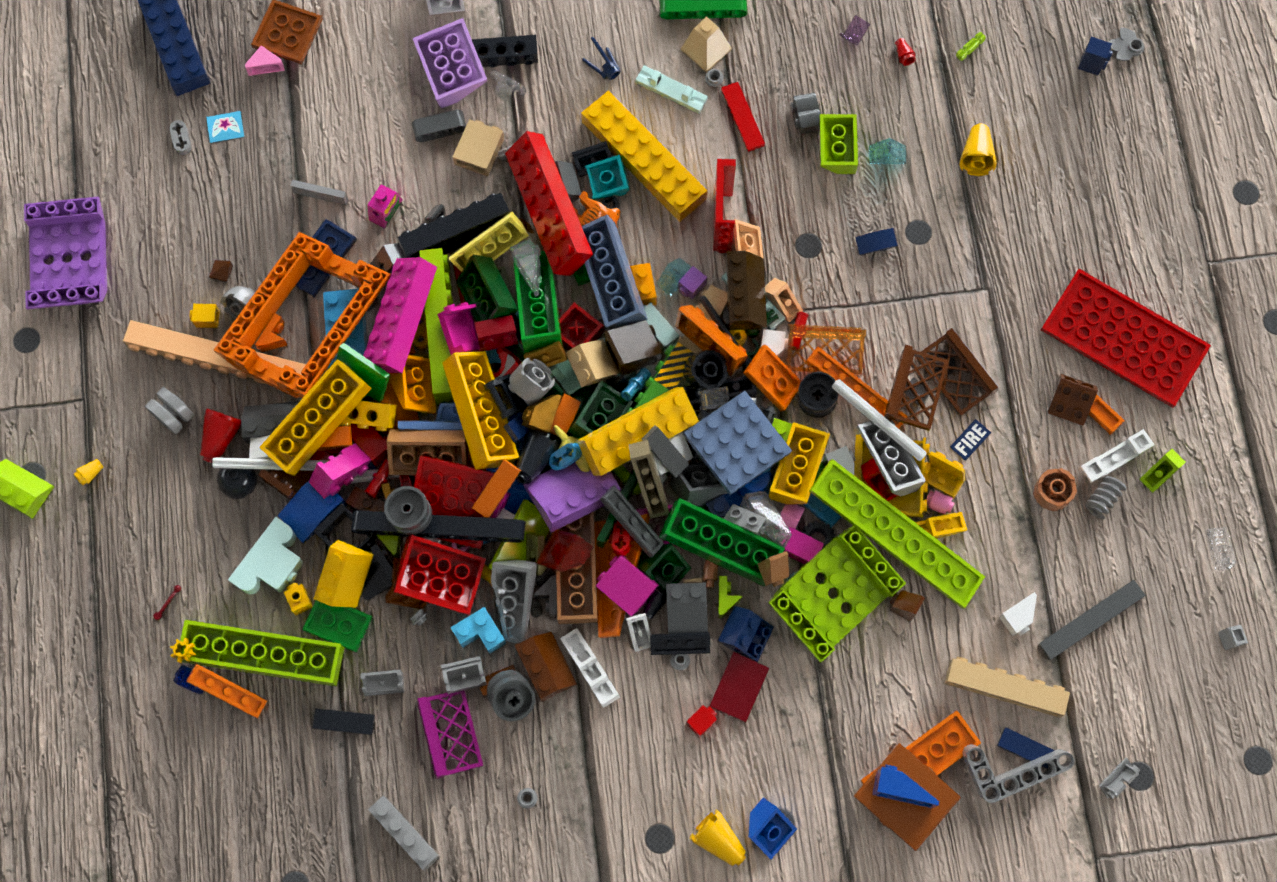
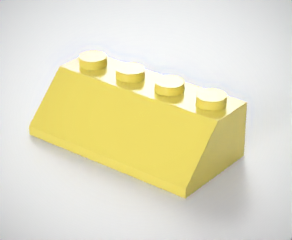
[449,212,529,272]

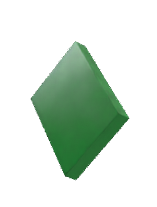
[336,343,390,403]
[302,600,373,653]

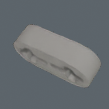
[170,120,192,155]

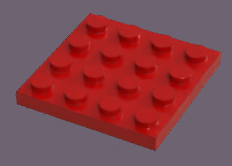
[414,455,495,549]

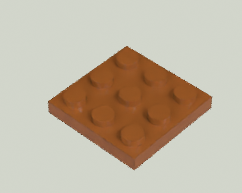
[251,0,323,65]

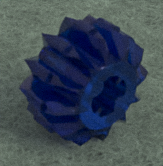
[173,665,204,694]

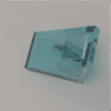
[869,138,906,164]
[656,257,691,296]

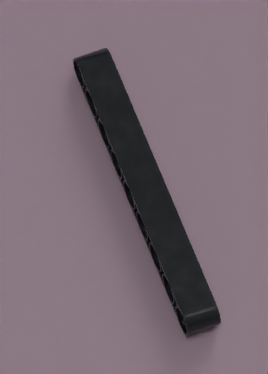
[351,511,526,543]

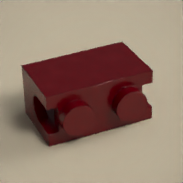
[474,315,518,351]

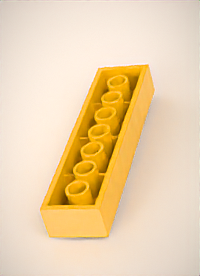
[581,90,708,222]

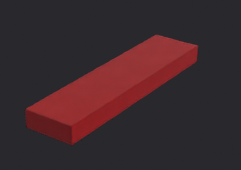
[721,82,765,152]

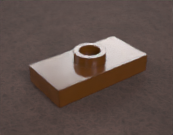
[345,486,385,512]

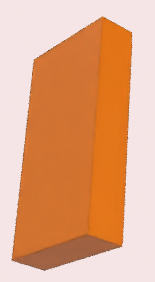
[1088,395,1125,435]

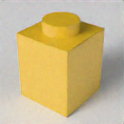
[189,303,220,328]

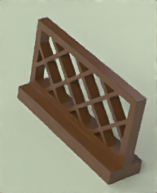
[915,328,998,416]
[884,345,949,431]

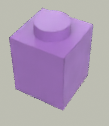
[678,266,707,300]

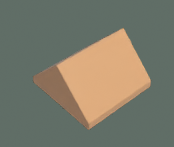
[733,219,763,258]

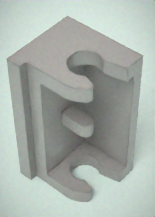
[441,656,487,694]
[361,670,405,696]

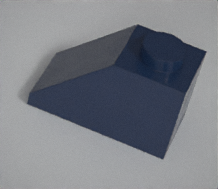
[705,491,748,519]

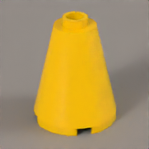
[959,123,997,176]
[689,809,746,866]

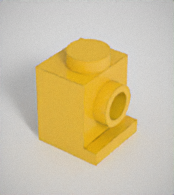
[284,583,313,616]

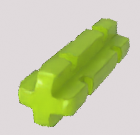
[956,32,986,61]

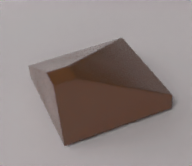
[209,260,233,282]

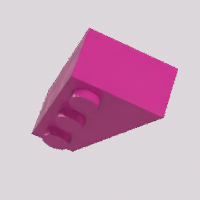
[309,443,371,499]

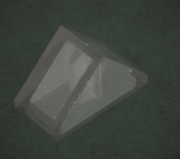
[698,386,730,410]

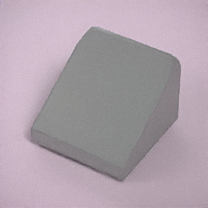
[1218,625,1248,650]

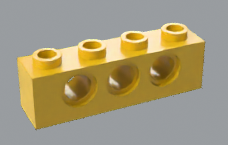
[340,401,397,431]

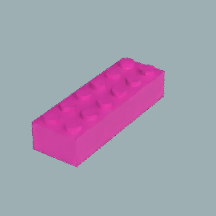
[363,257,437,373]

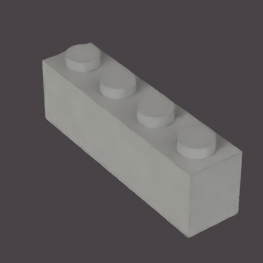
[368,795,440,871]

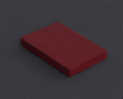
[710,652,769,723]

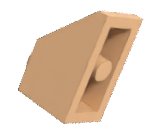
[765,278,803,323]

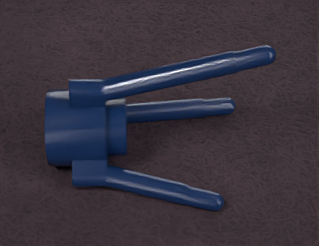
[582,37,621,80]

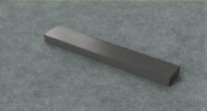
[1038,580,1146,660]

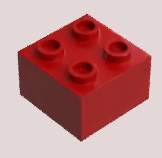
[559,302,604,351]

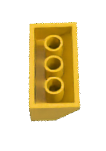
[768,422,830,505]

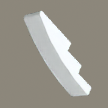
[560,628,620,708]

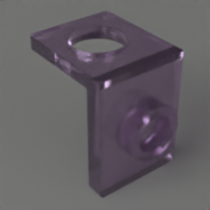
[839,15,871,45]

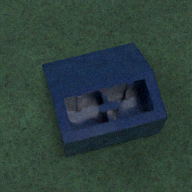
[718,606,774,662]

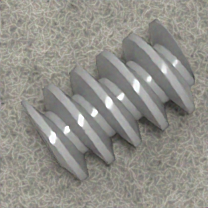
[1085,476,1127,519]

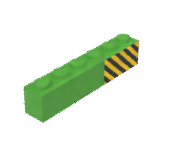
[627,342,695,413]

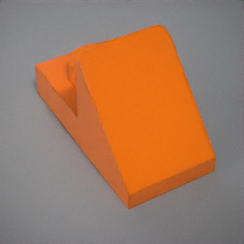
[255,313,287,352]

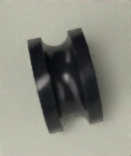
[602,196,619,209]

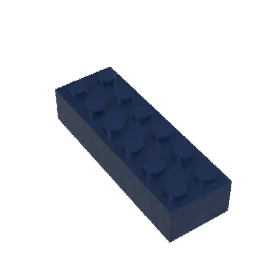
[138,0,211,96]

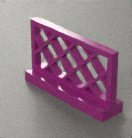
[417,690,484,779]

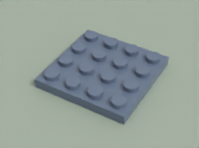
[683,391,792,495]

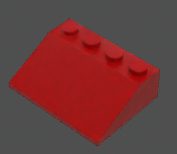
[394,535,486,615]

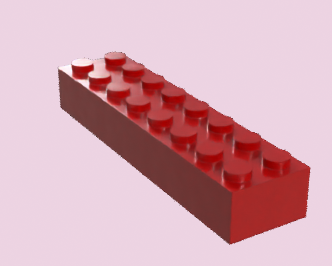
[505,131,593,276]

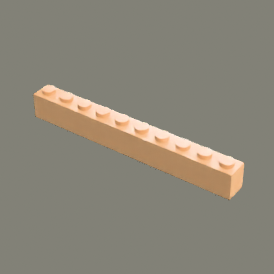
[123,320,306,384]

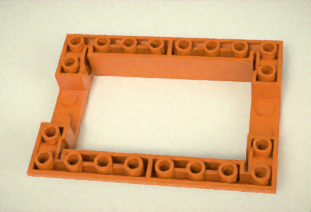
[214,232,391,398]

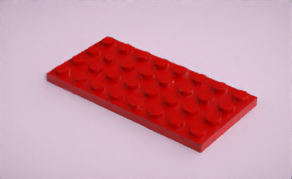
[1041,269,1211,408]

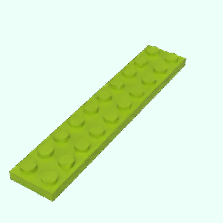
[809,459,985,609]

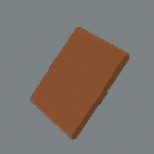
[854,743,961,851]

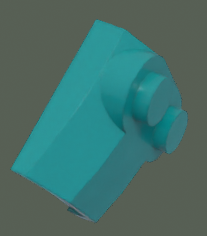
[585,155,630,200]

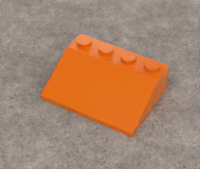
[675,305,748,376]

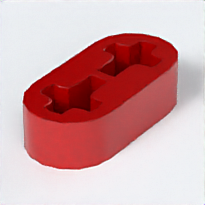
[611,521,632,556]

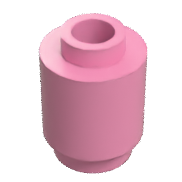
[926,490,954,515]

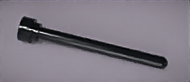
[699,295,752,372]

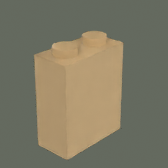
[453,119,504,177]
[565,339,619,387]

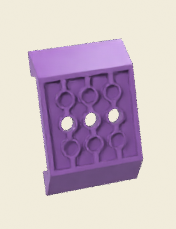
[24,197,107,310]

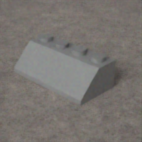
[857,420,926,497]

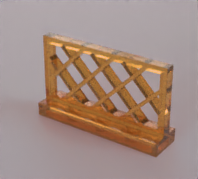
[786,324,866,374]

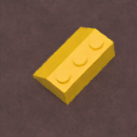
[313,540,374,608]

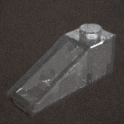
[510,239,541,296]

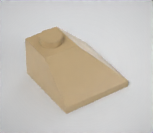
[681,17,732,73]

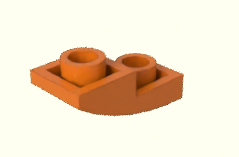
[550,393,581,437]

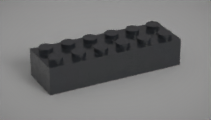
[398,192,510,258]

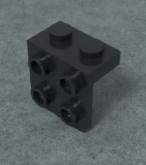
[361,544,393,601]

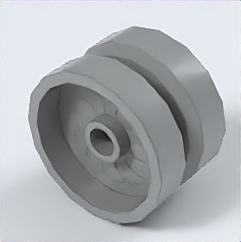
[144,387,195,435]

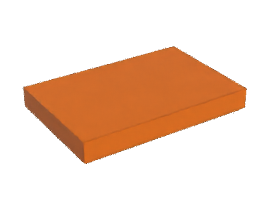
[743,344,801,412]

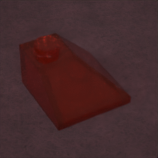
[536,530,593,572]

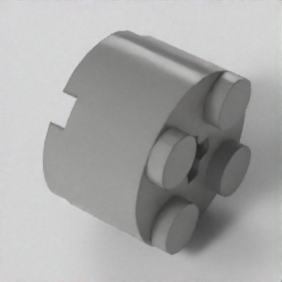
[508,358,555,405]

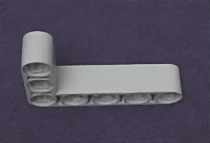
[962,744,1075,803]

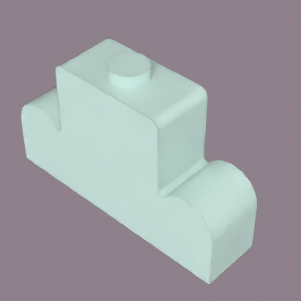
[228,517,303,594]

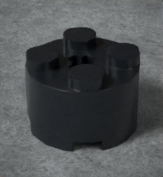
[683,350,728,390]

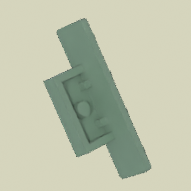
[548,359,581,396]

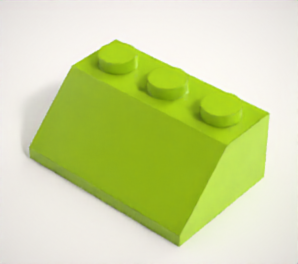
[820,114,858,174]
[0,459,54,519]

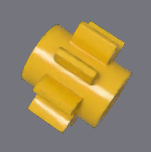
[170,638,196,663]

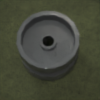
[384,486,432,535]
[486,670,535,722]

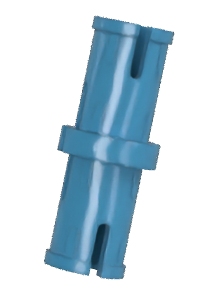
[621,368,651,401]

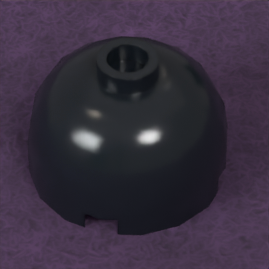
[217,468,257,499]

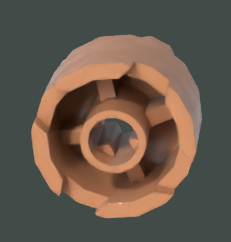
[1033,468,1077,511]

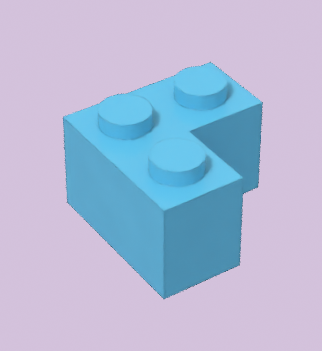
[450,607,506,654]

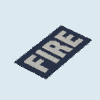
[950,419,992,461]

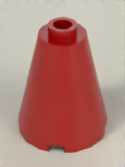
[200,408,241,463]

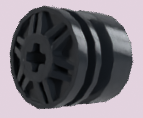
[798,372,839,418]

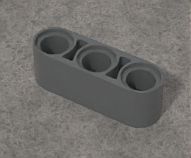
[412,110,466,142]

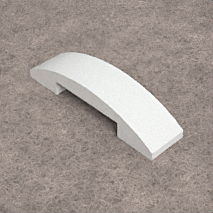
[1080,429,1154,483]

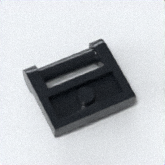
[483,373,528,420]

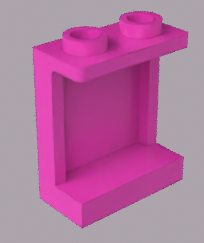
[437,302,480,355]
[596,555,659,617]

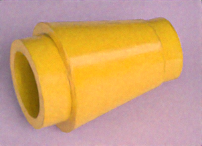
[73,459,104,486]

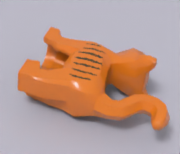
[574,191,621,228]

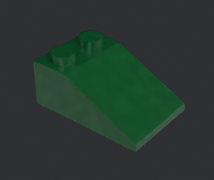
[568,381,633,439]

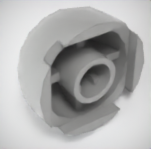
[220,286,255,320]

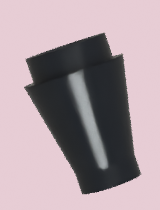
[642,590,667,619]

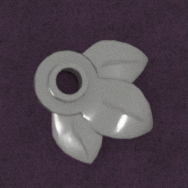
[1108,27,1144,61]

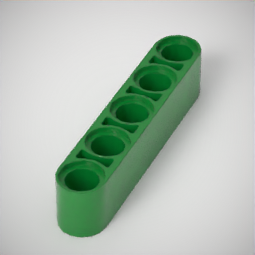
[659,0,748,20]

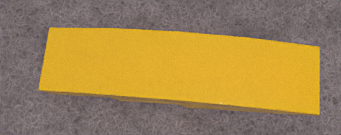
[915,512,967,539]

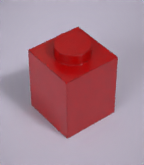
[686,705,717,738]

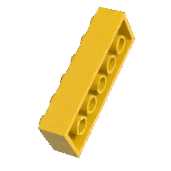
[442,351,519,470]
[259,359,372,476]
[577,387,699,476]

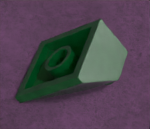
[637,543,692,595]

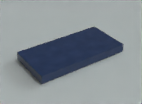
[295,219,357,298]

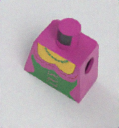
[367,185,403,229]

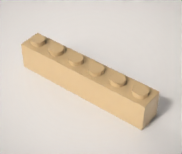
[944,657,1070,718]

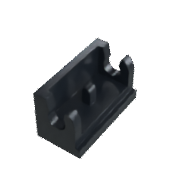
[572,141,612,177]

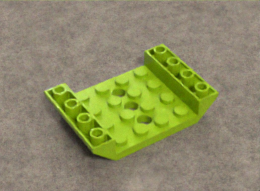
[768,525,906,663]

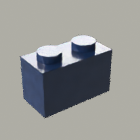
[1078,36,1113,76]

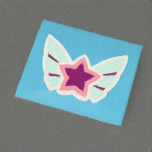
[206,111,244,143]

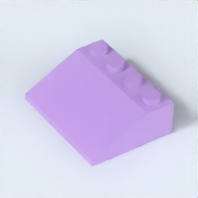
[413,18,488,109]

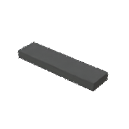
[600,485,664,558]

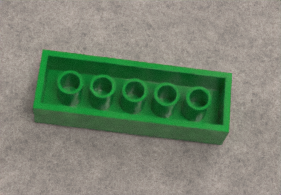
[513,251,563,353]
[659,498,785,587]

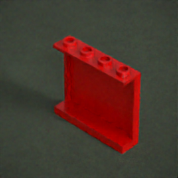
[713,159,736,253]

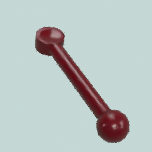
[153,585,182,620]

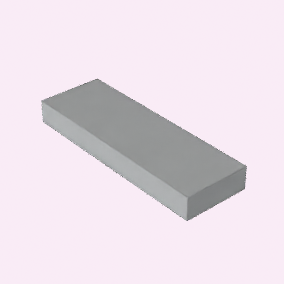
[290,180,348,206]

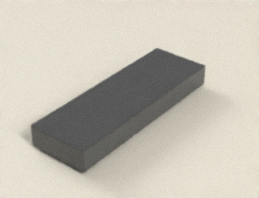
[641,425,689,478]

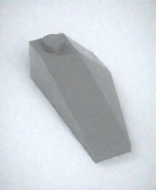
[491,560,537,643]

